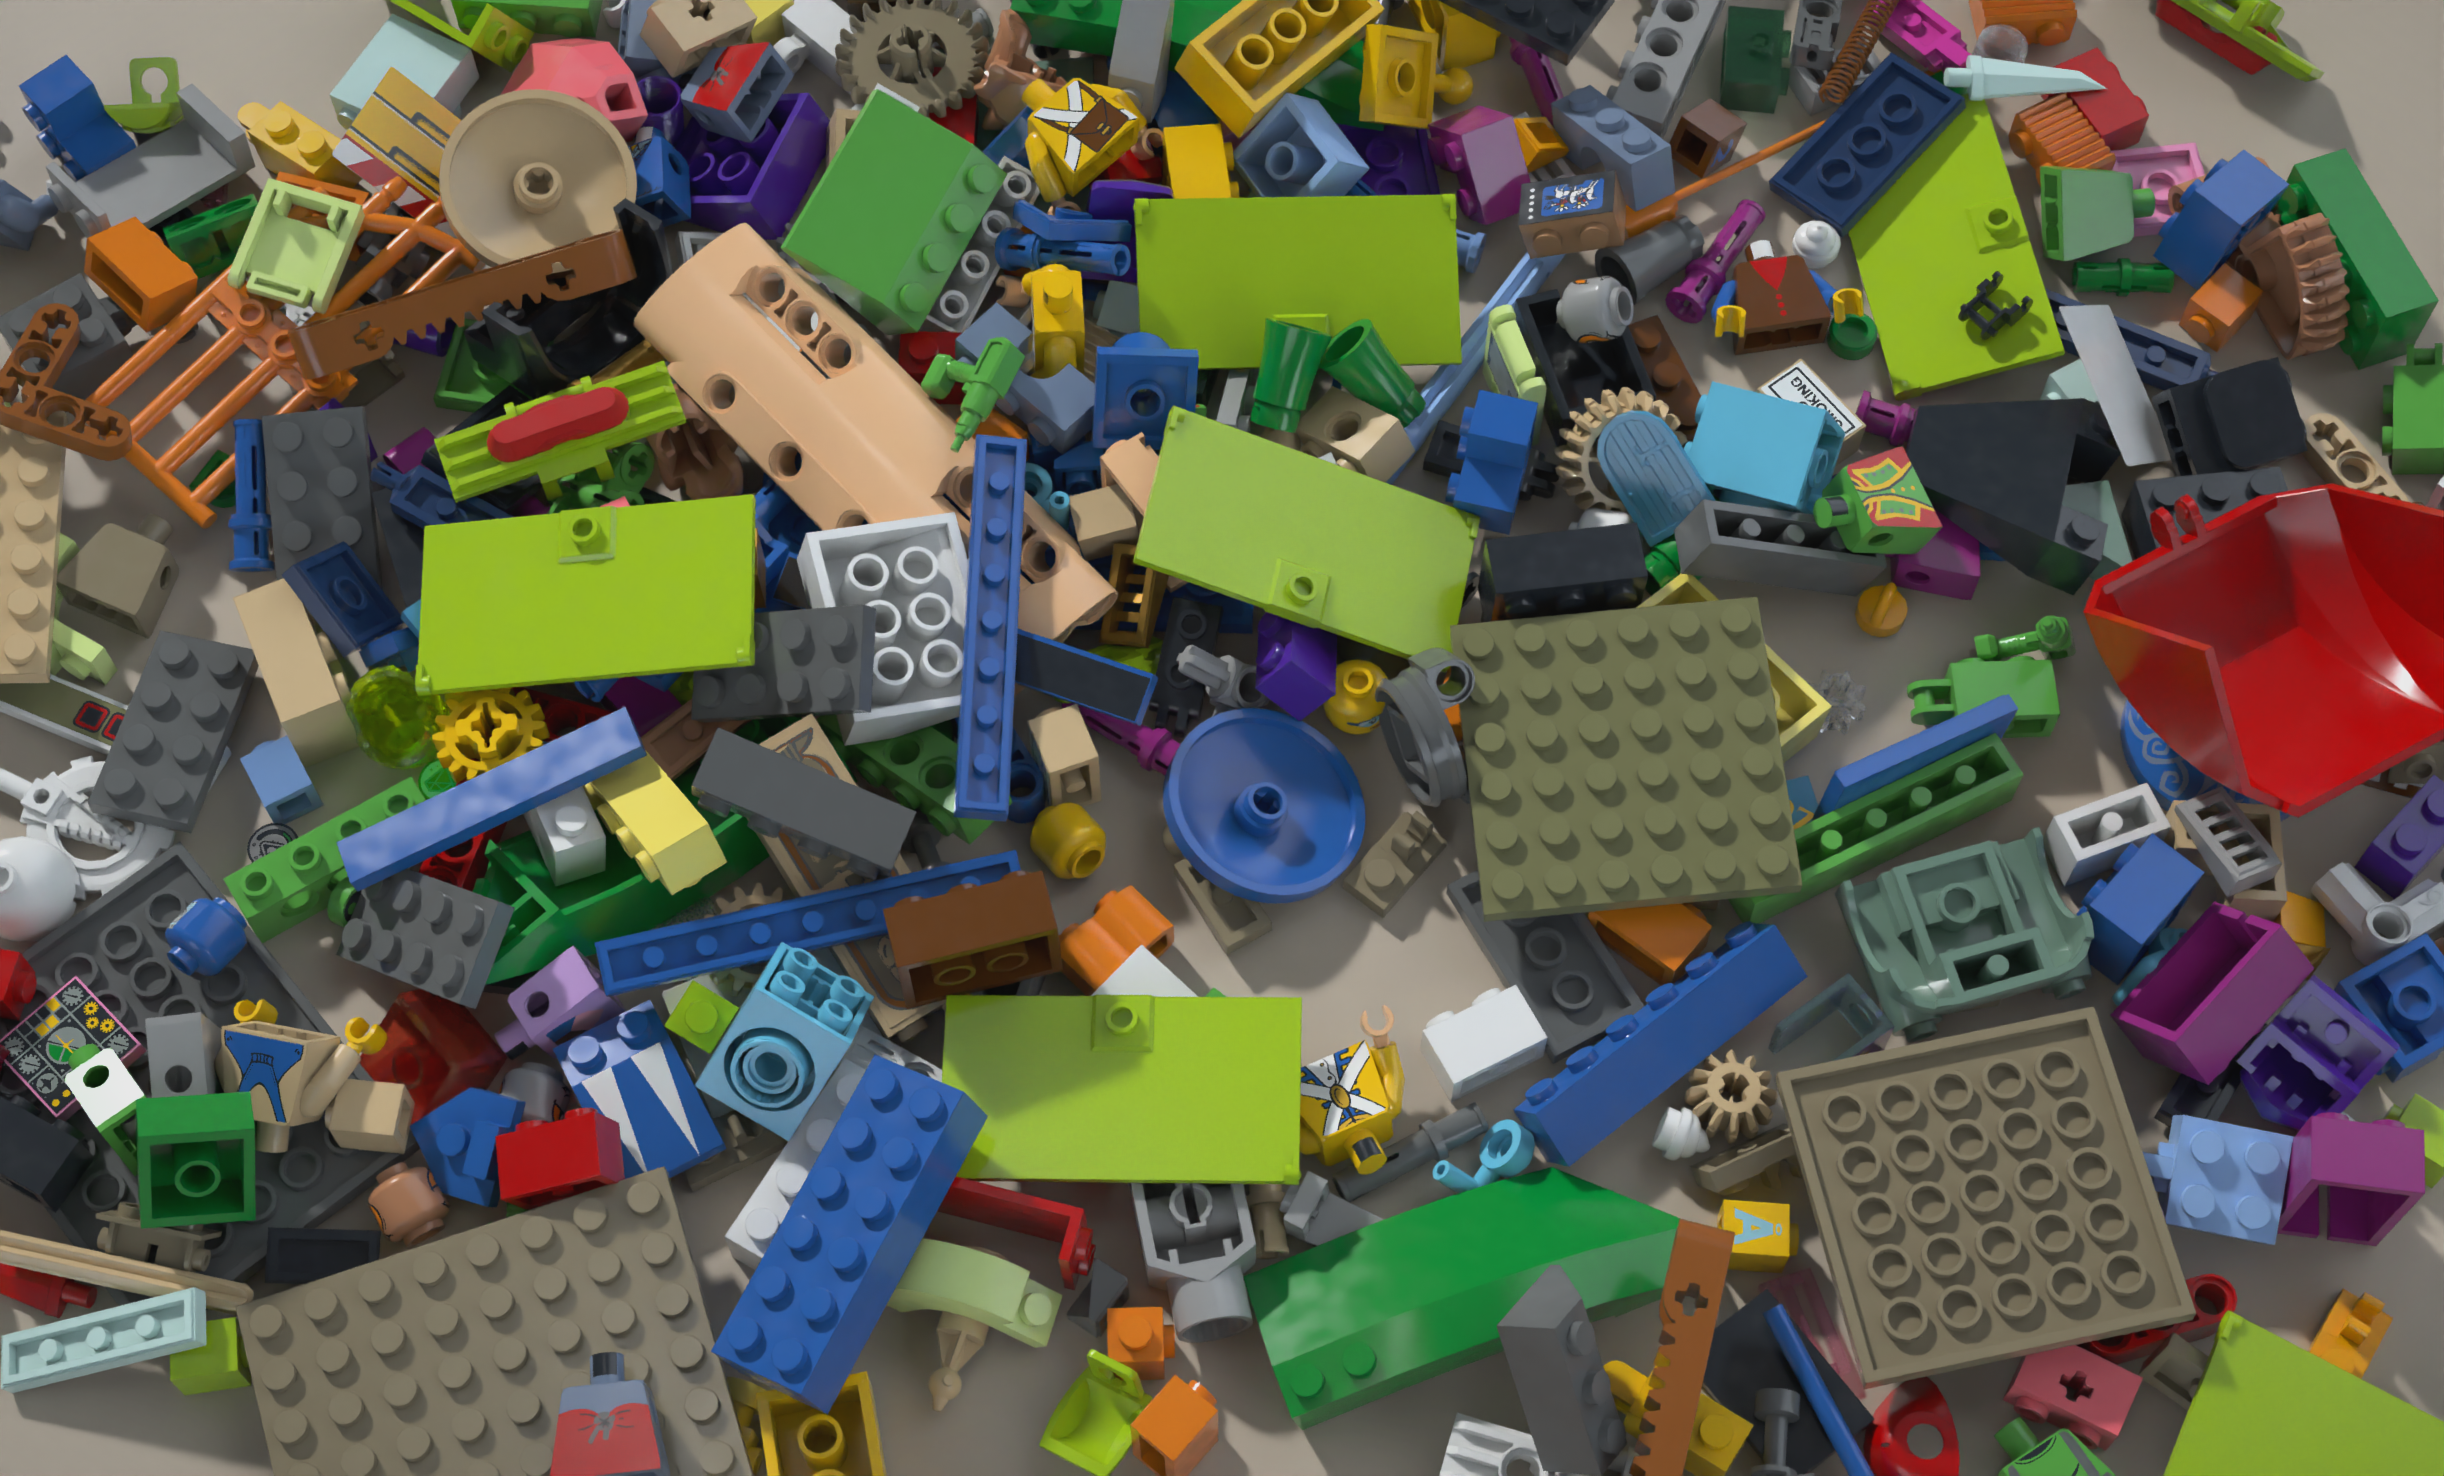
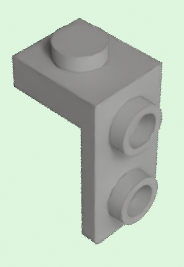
[1279,1171,1384,1247]

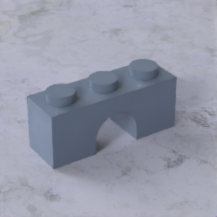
[1551,85,1675,212]
[955,302,1095,455]

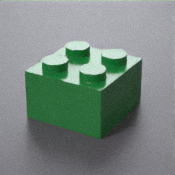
[136,1091,256,1229]

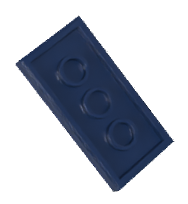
[1769,52,1966,238]

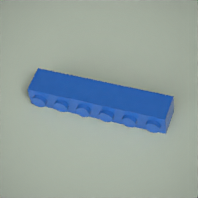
[1513,921,1808,1167]

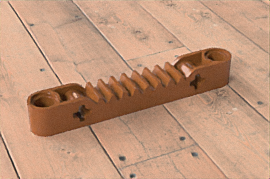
[288,229,637,380]
[1629,1219,1735,1476]

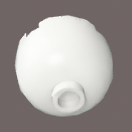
[0,836,79,942]

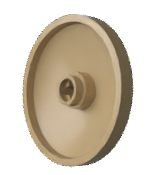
[439,89,637,280]

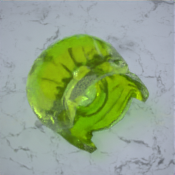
[346,665,450,770]

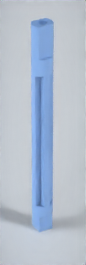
[1386,252,1566,485]

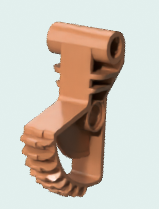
[2168,157,2350,360]

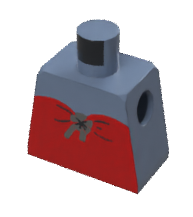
[678,42,795,143]
[550,1352,670,1476]

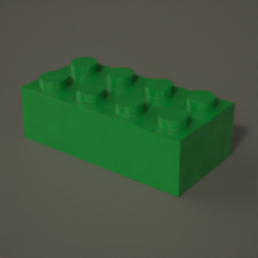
[2274,148,2439,370]

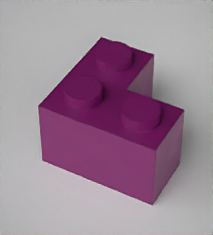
[1427,105,1531,225]

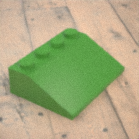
[781,89,1008,335]

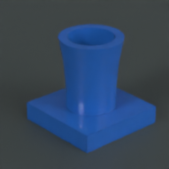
[1092,332,1199,450]

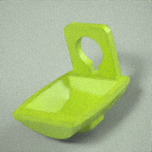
[104,57,184,134]
[1039,1349,1153,1476]

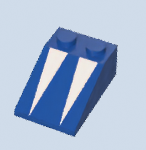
[553,999,727,1179]

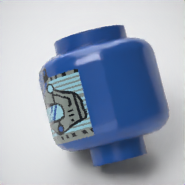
[165,897,247,976]

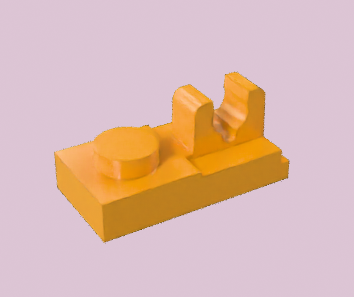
[2308,1288,2393,1379]

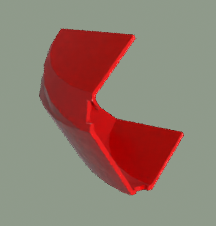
[2083,483,2444,818]

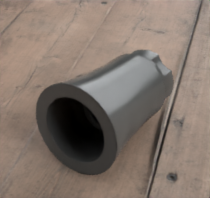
[1594,215,1705,306]

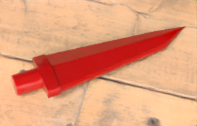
[0,1263,97,1318]

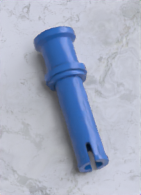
[994,227,1131,276]
[228,419,275,572]

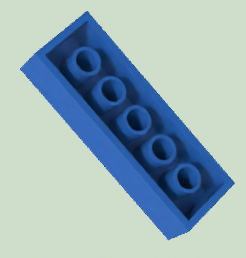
[711,1055,988,1414]

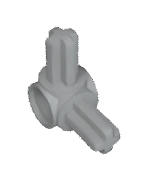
[1176,645,1269,717]

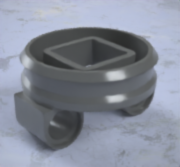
[1375,648,1475,808]

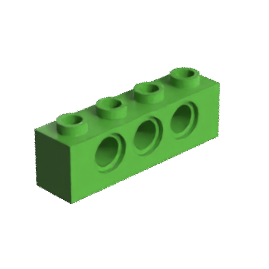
[816,715,1013,845]
[223,776,426,943]

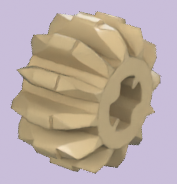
[1684,1049,1778,1145]

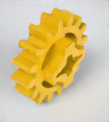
[432,687,549,783]

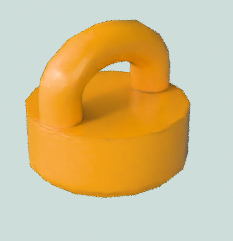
[1855,582,1908,638]

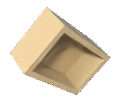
[233,578,365,768]

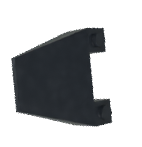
[1906,398,2121,596]

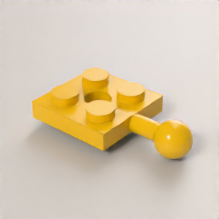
[1359,24,1474,129]

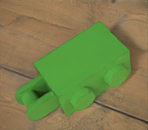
[2382,343,2444,475]
[1907,656,2060,738]

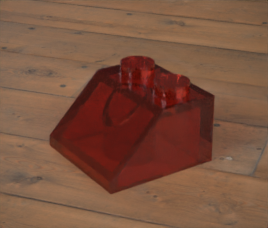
[360,988,508,1125]

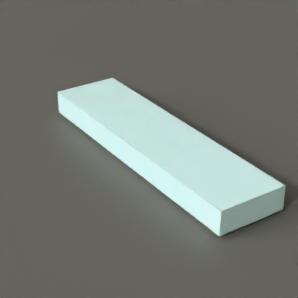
[1,1287,206,1393]

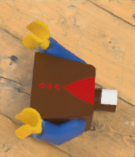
[1711,240,1864,356]

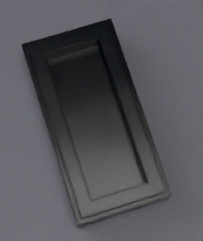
[265,1227,381,1284]

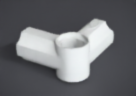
[2311,862,2444,966]

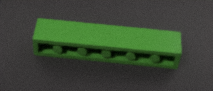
[1728,733,2024,923]

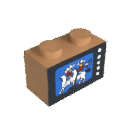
[1518,170,1626,259]

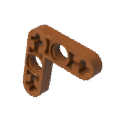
[0,303,132,461]

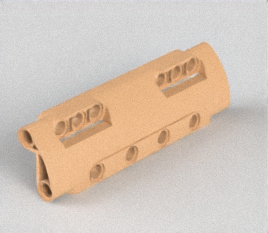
[633,223,1119,697]

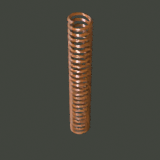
[1818,0,1900,103]

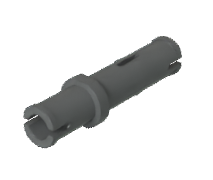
[1332,1102,1489,1202]

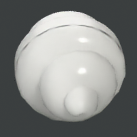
[1792,221,1841,269]
[1652,1107,1710,1161]

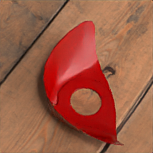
[1863,1376,1960,1476]

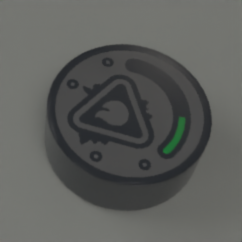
[247,823,298,863]

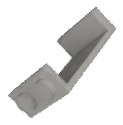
[46,84,256,238]

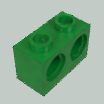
[163,194,258,279]

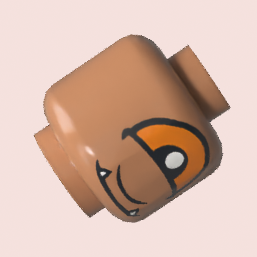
[368,1162,450,1247]

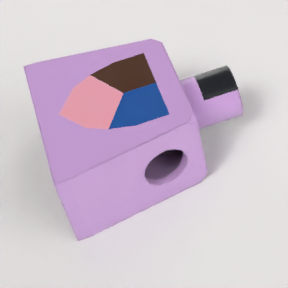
[494,946,626,1060]

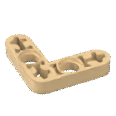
[2301,413,2410,502]

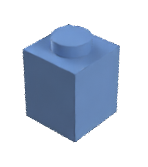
[240,735,324,824]

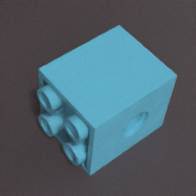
[1684,381,1846,515]
[695,941,874,1141]

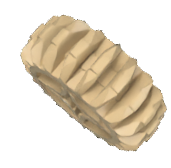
[1554,387,1688,513]

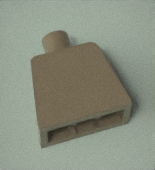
[56,513,179,639]

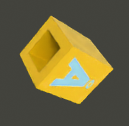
[1717,1199,1799,1273]

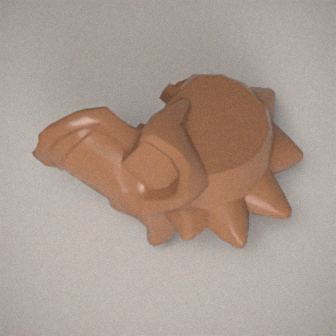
[974,9,1067,131]
[645,383,744,500]

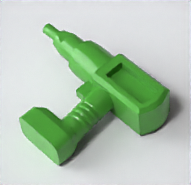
[921,337,1025,453]
[1974,615,2076,662]

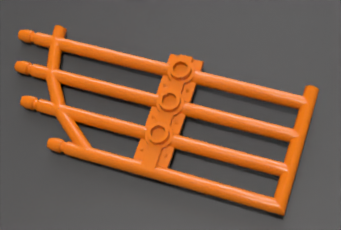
[85,176,486,529]

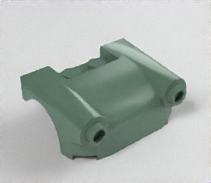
[1835,827,2094,1043]

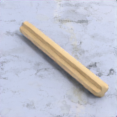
[0,1230,254,1316]

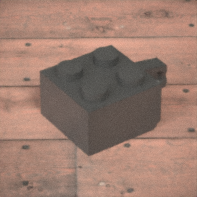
[0,273,138,413]

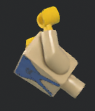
[215,999,387,1153]

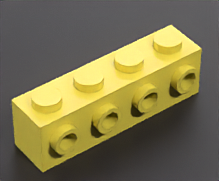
[583,750,727,895]

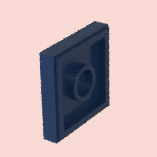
[281,541,405,657]

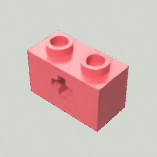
[2003,1345,2143,1451]

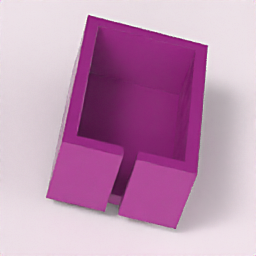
[2110,902,2314,1085]
[2277,1112,2425,1246]

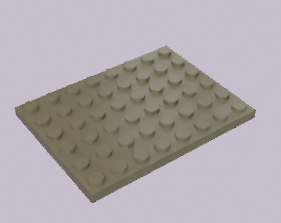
[236,1166,754,1476]

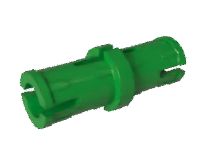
[2071,258,2174,297]

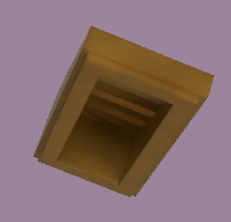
[1099,543,1169,648]

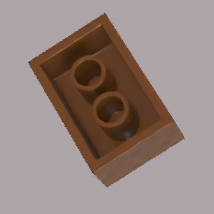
[883,870,1063,1009]

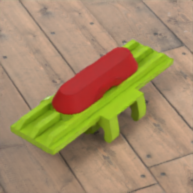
[2155,0,2325,82]
[434,360,687,502]

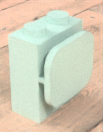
[329,14,479,130]

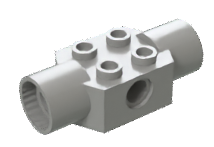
[1128,1183,1256,1343]

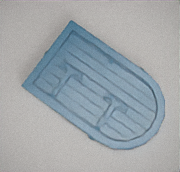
[1597,410,1716,547]

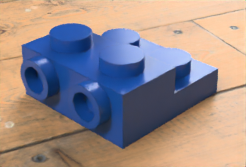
[2333,933,2444,1083]

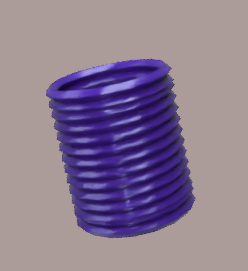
[635,76,684,147]

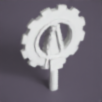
[0,755,176,901]

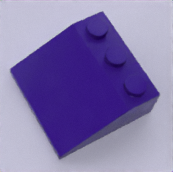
[675,93,830,240]

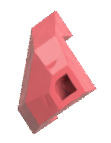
[500,38,648,142]

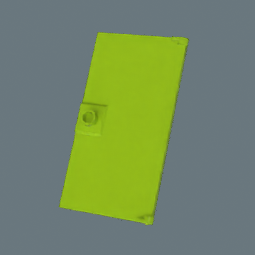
[1848,94,2065,401]
[1133,194,1462,370]
[1133,405,1480,672]
[415,494,756,696]
[942,995,1302,1185]
[2163,1310,2444,1476]

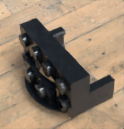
[464,198,674,399]

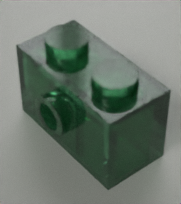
[1719,6,1792,114]

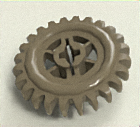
[835,0,989,118]

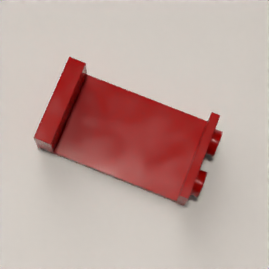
[937,1176,1096,1291]

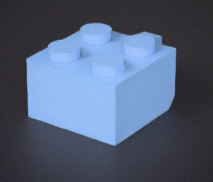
[1233,92,1370,198]
[2143,1115,2294,1245]

